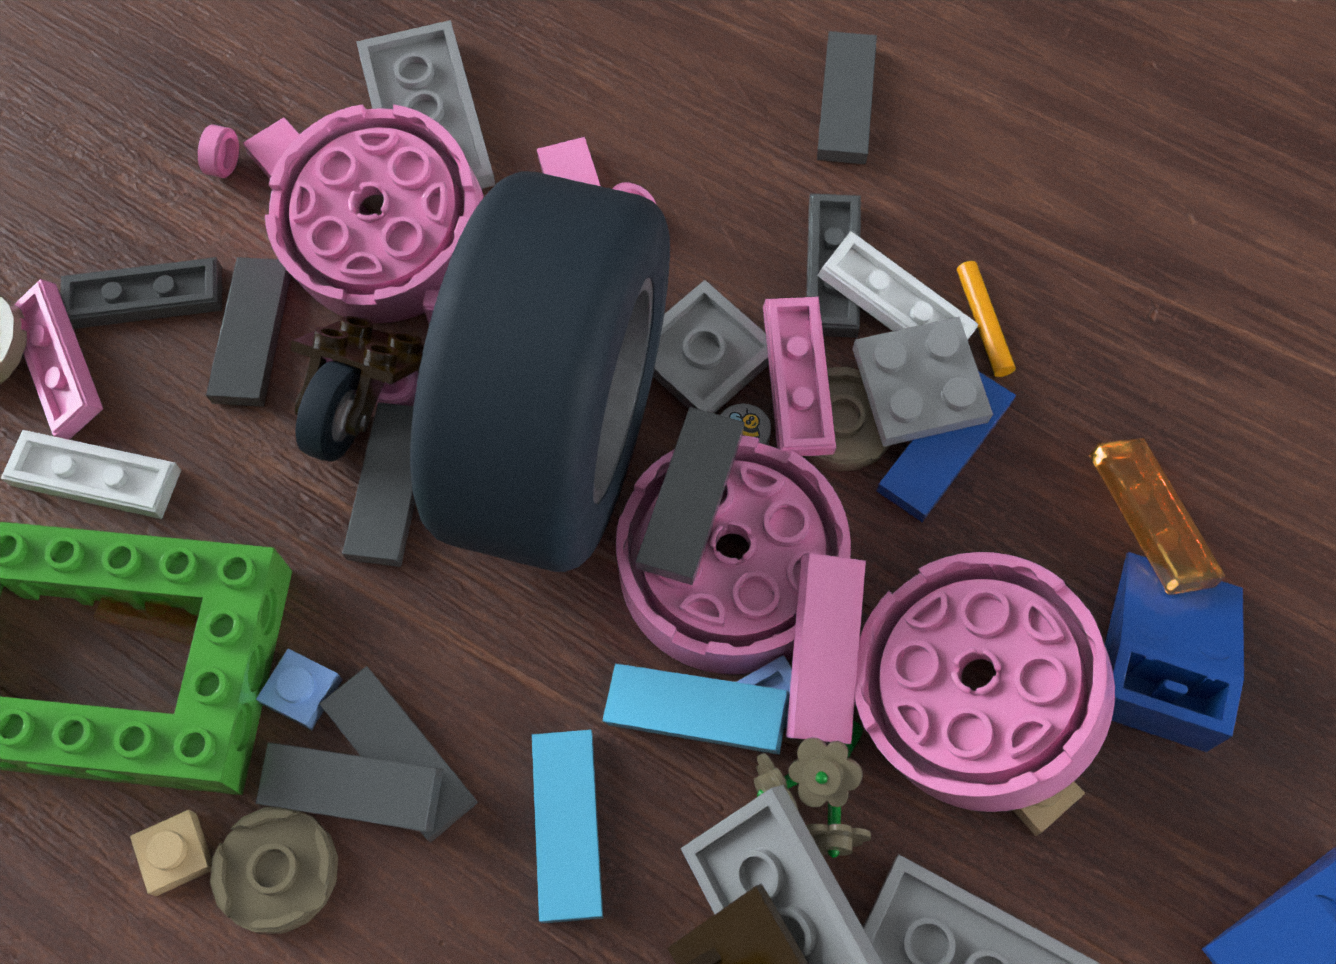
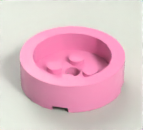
[265,104,484,323]
[616,436,851,674]
[855,552,1115,812]

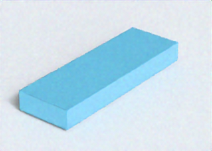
[602,663,790,755]
[532,730,603,924]

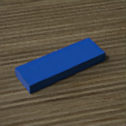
[877,371,1016,522]

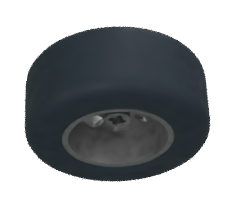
[410,171,670,572]

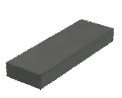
[816,31,877,164]
[806,193,861,338]
[60,257,222,329]
[206,257,291,407]
[342,402,415,567]
[636,407,745,585]
[320,666,478,843]
[256,742,444,832]

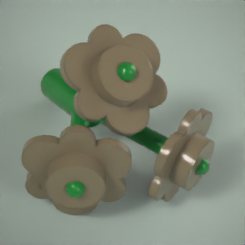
[754,720,871,858]

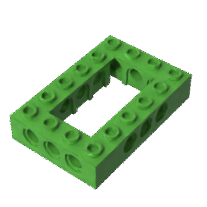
[0,522,292,795]

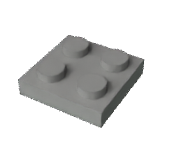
[653,280,769,413]
[852,316,993,447]

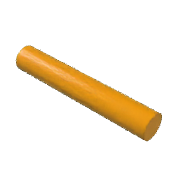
[957,261,1016,377]

